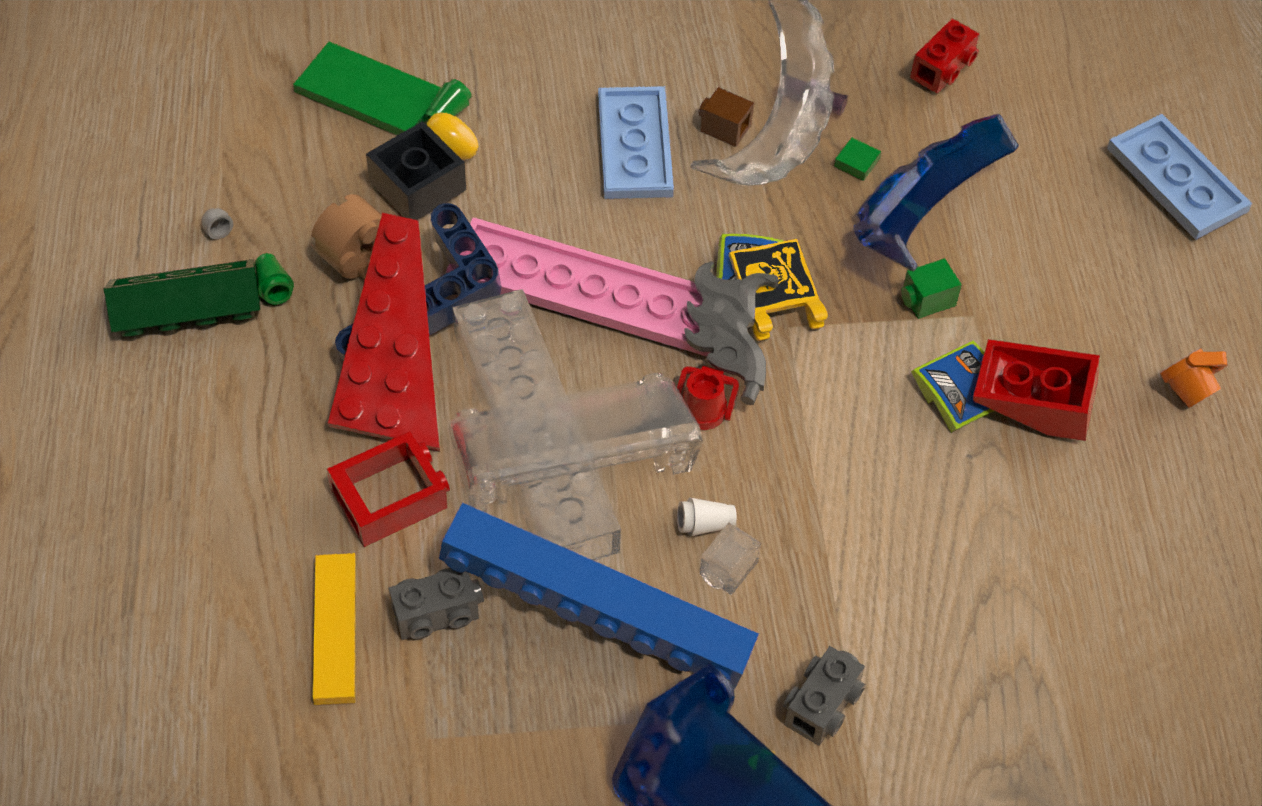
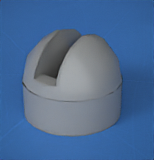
[202,208,233,239]

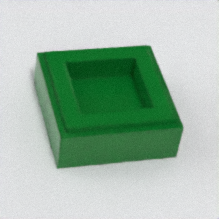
[834,137,882,181]

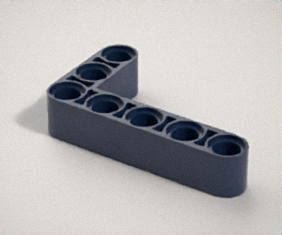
[335,203,502,365]

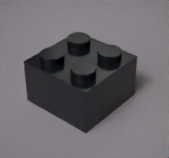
[366,121,466,220]

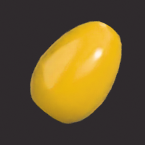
[426,113,479,160]

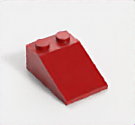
[973,339,1100,441]

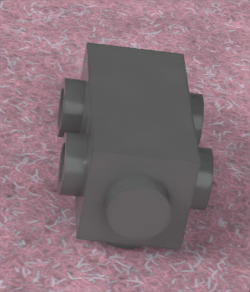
[388,568,484,640]
[783,646,866,746]

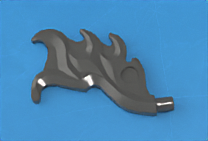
[684,261,779,405]

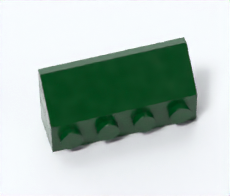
[103,259,261,337]

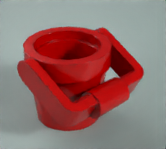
[673,366,740,430]

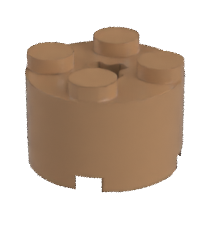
[311,194,382,279]

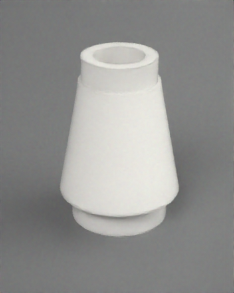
[677,498,737,536]

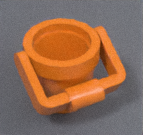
[1160,348,1228,408]

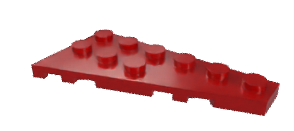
[328,212,440,452]

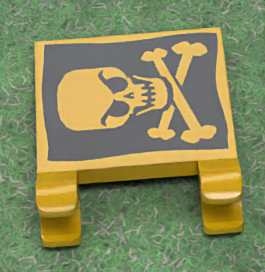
[729,239,828,341]

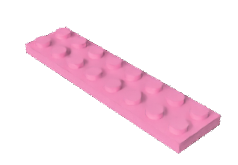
[446,217,709,356]

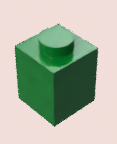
[901,258,962,319]

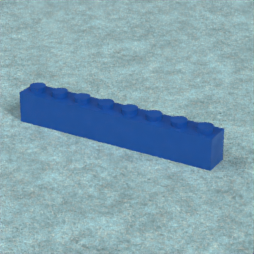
[439,502,759,690]

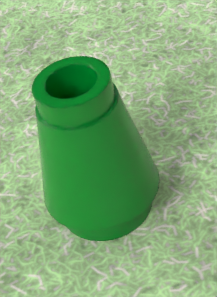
[424,79,472,122]
[255,253,294,305]

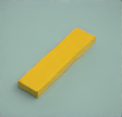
[313,553,356,705]

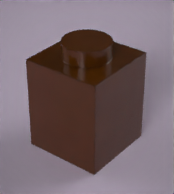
[698,87,754,147]

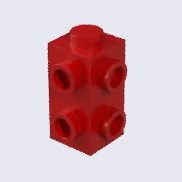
[910,18,980,94]

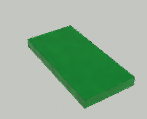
[293,41,441,135]

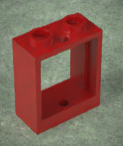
[327,431,450,547]

